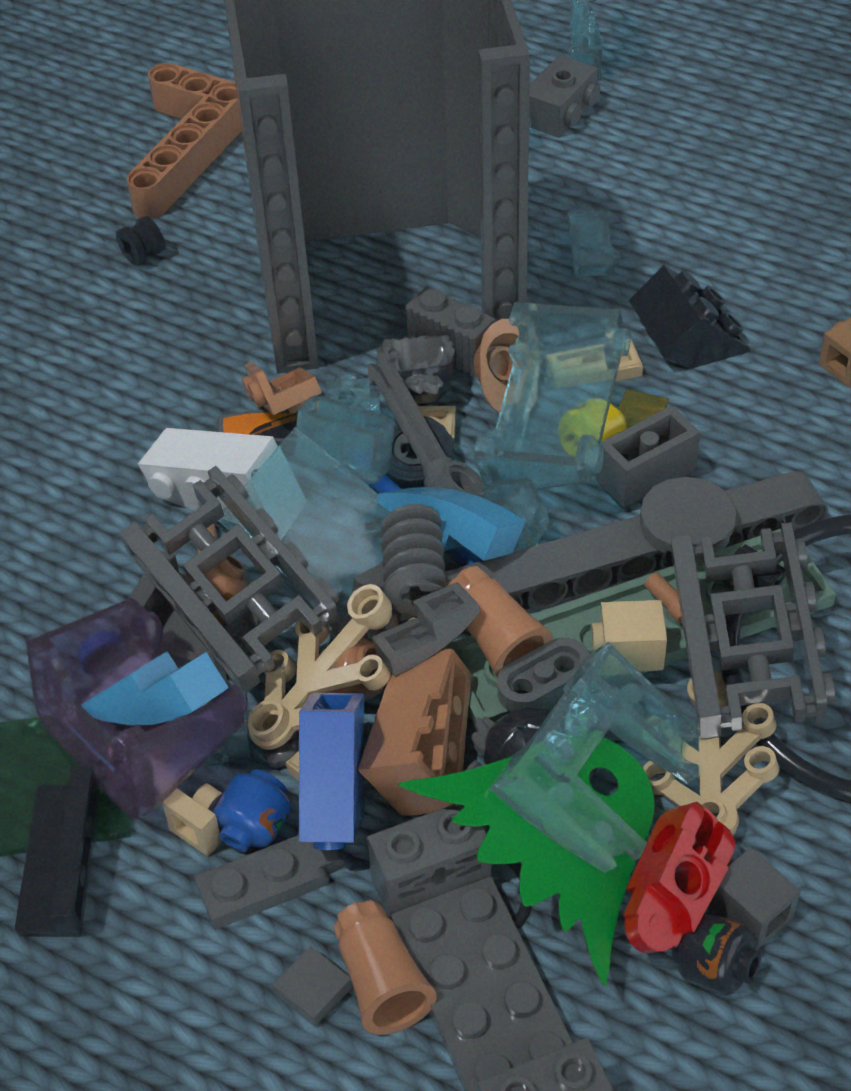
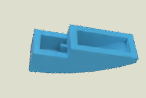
[376,487,526,561]
[79,651,229,725]

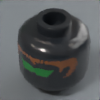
[672,912,761,995]

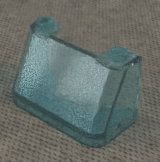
[473,302,631,496]

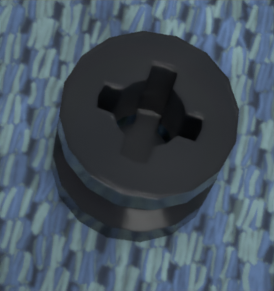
[116,215,165,266]

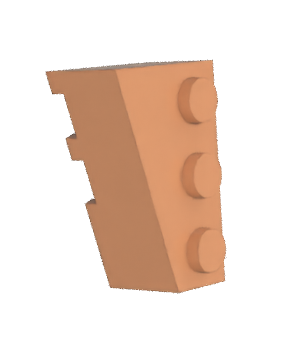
[358,648,471,816]

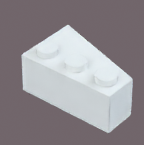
[138,428,306,540]

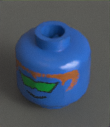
[213,770,291,852]

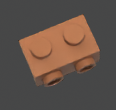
[241,362,322,415]

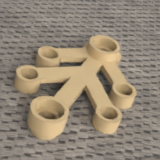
[247,584,392,750]
[642,669,779,836]

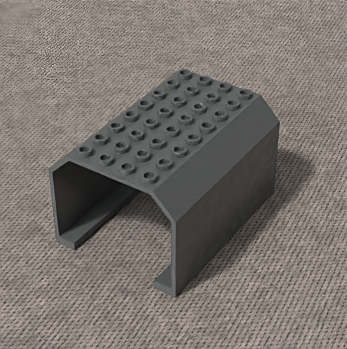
[224,0,530,374]

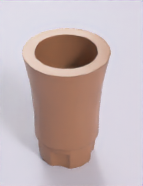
[448,566,552,677]
[334,900,437,1035]

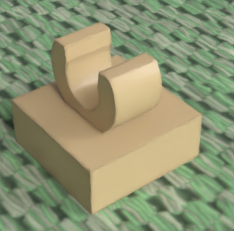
[162,783,223,857]

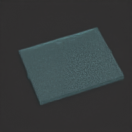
[214,427,390,616]

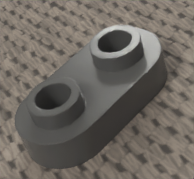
[497,638,590,712]

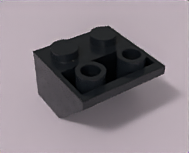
[629,265,750,369]

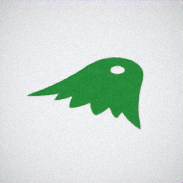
[398,733,655,987]

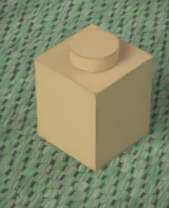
[591,600,667,673]

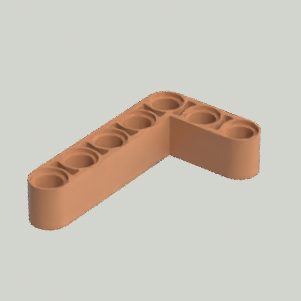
[127,63,242,219]

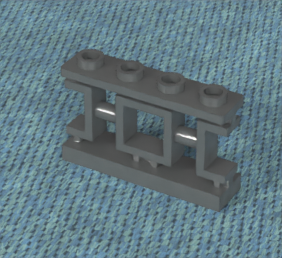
[119,465,339,694]
[671,522,835,739]

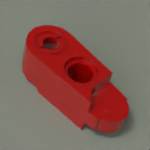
[623,802,735,953]

